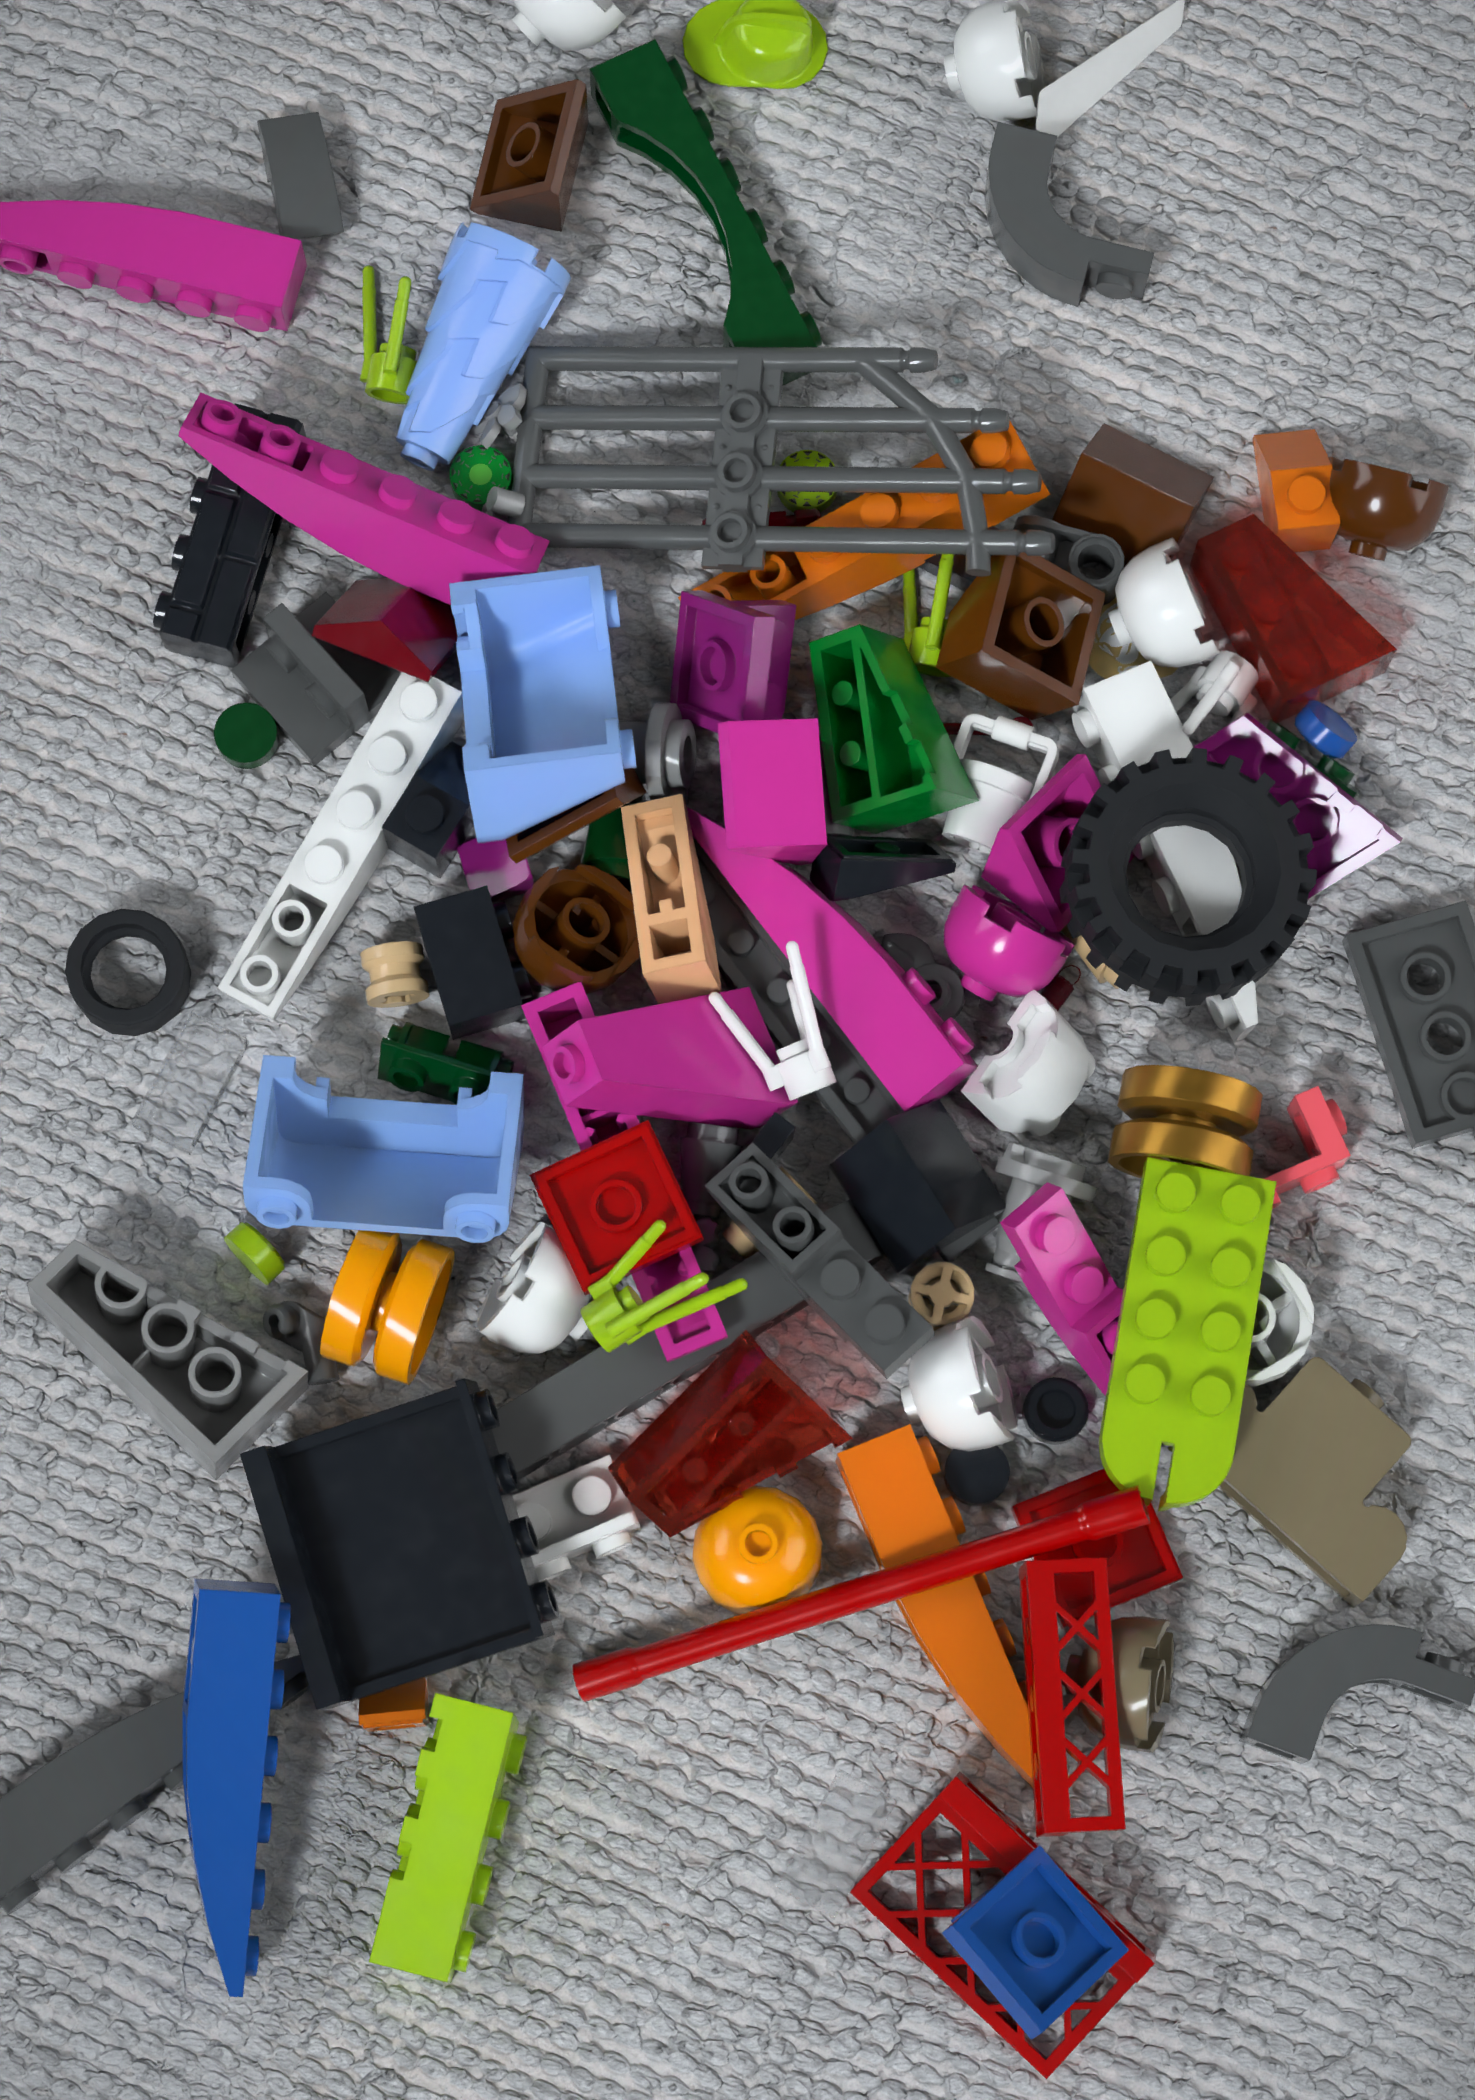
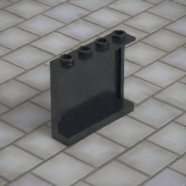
[240,1378,559,1710]

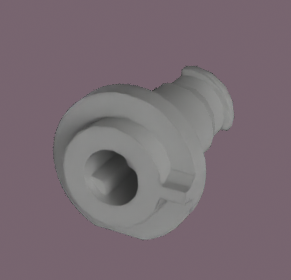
[619,703,696,805]
[985,1142,1097,1283]

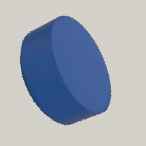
[1295,700,1358,759]

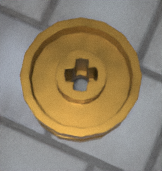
[1108,1065,1263,1179]

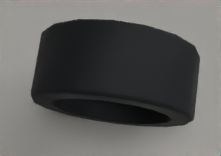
[65,909,192,1036]

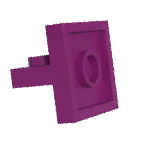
[670,590,796,733]

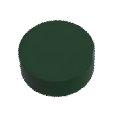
[214,703,279,769]

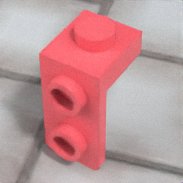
[1263,1086,1351,1209]

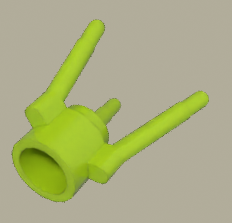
[360,265,417,405]
[903,554,954,677]
[580,1220,748,1353]

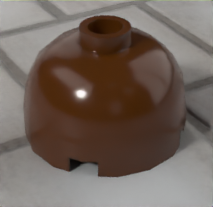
[1329,457,1449,562]
[513,864,640,995]

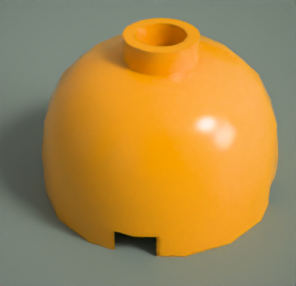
[692,1485,823,1615]

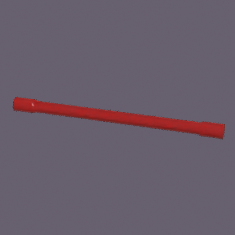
[572,1485,1150,1702]

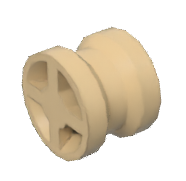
[360,941,430,1008]
[908,1262,974,1331]

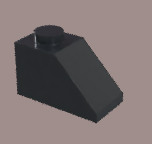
[382,741,474,879]

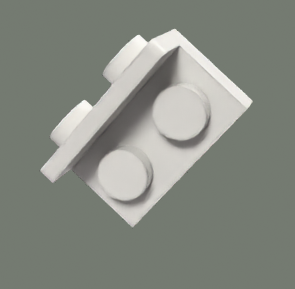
[512,1455,640,1582]

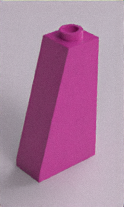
[542,987,798,1129]

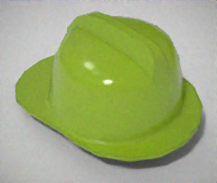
[682,0,828,89]

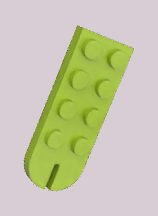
[1099,1157,1277,1511]

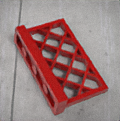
[850,1772,1156,2079]

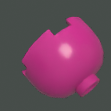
[944,884,1075,1002]

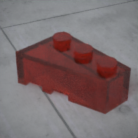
[1190,514,1397,723]
[607,1330,853,1537]

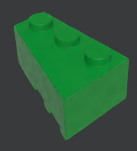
[809,624,979,834]

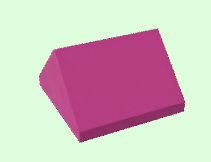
[718,718,827,866]
[981,754,1135,932]

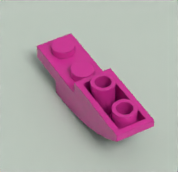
[1000,1182,1123,1396]

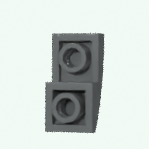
[257,112,344,240]

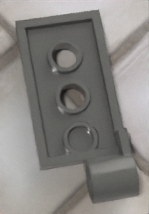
[1342,900,1475,1149]

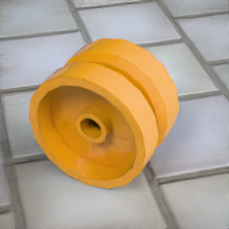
[320,1230,455,1385]

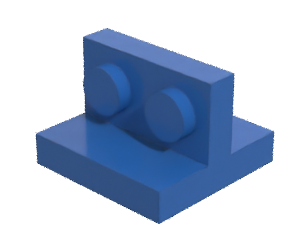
[942,1845,1129,2040]

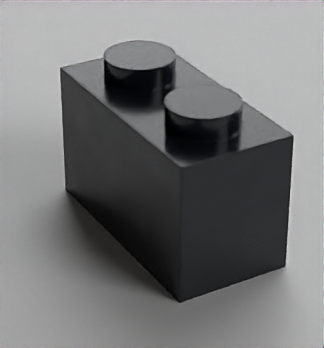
[414,885,533,1040]

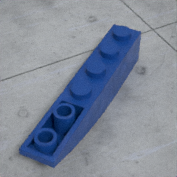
[182,1578,291,1997]

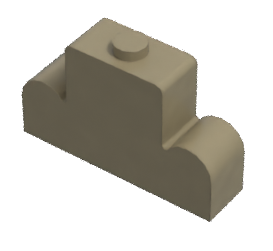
[1218,1357,1411,1608]

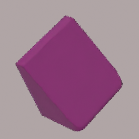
[457,838,534,902]

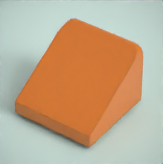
[358,1678,430,1732]

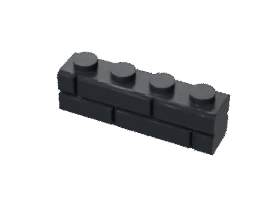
[153,403,306,668]

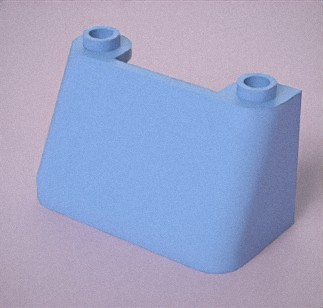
[449,565,637,843]
[243,1055,524,1243]

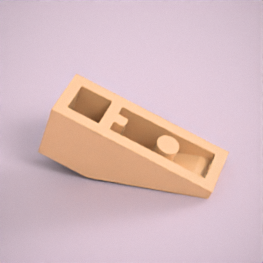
[621,794,722,1004]

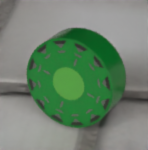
[450,445,512,511]

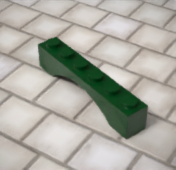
[589,39,822,385]

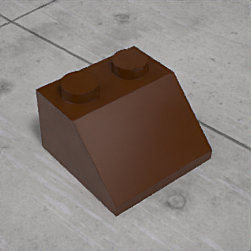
[936,552,1105,720]

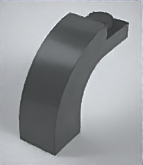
[985,122,1154,307]
[1239,1624,1475,1764]

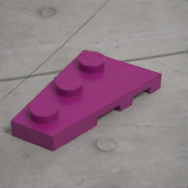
[1193,712,1403,899]

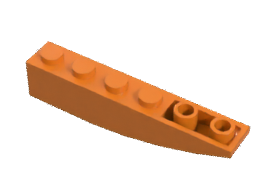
[678,421,1050,620]
[835,1424,1033,1788]

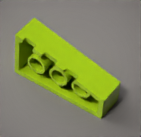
[369,1693,527,1983]

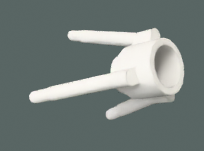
[1170,650,1259,735]
[708,940,837,1101]

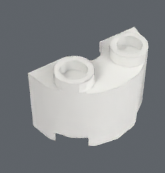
[961,990,1096,1136]

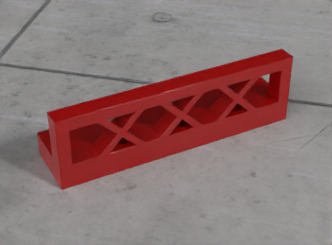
[1019,1557,1126,1837]

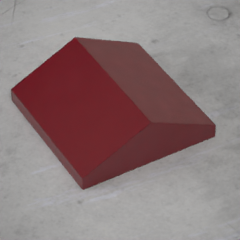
[312,578,458,682]

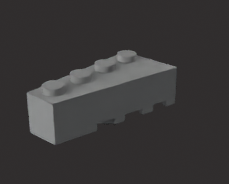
[27,1239,308,1480]

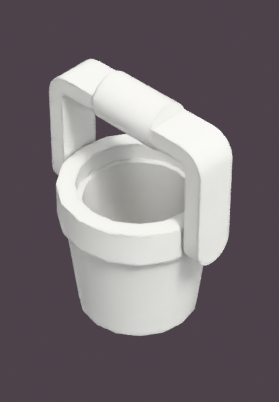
[942,714,1060,855]

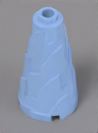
[396,222,571,471]

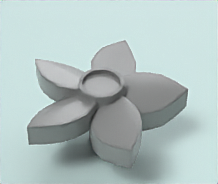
[469,383,527,449]

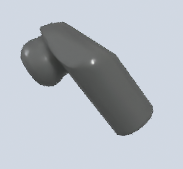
[263,1301,340,1385]

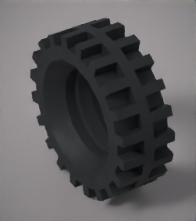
[1059,748,1317,1006]

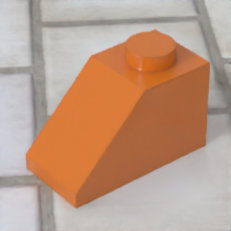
[1253,429,1341,555]

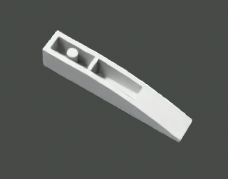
[1072,661,1258,1042]
[217,672,464,1021]

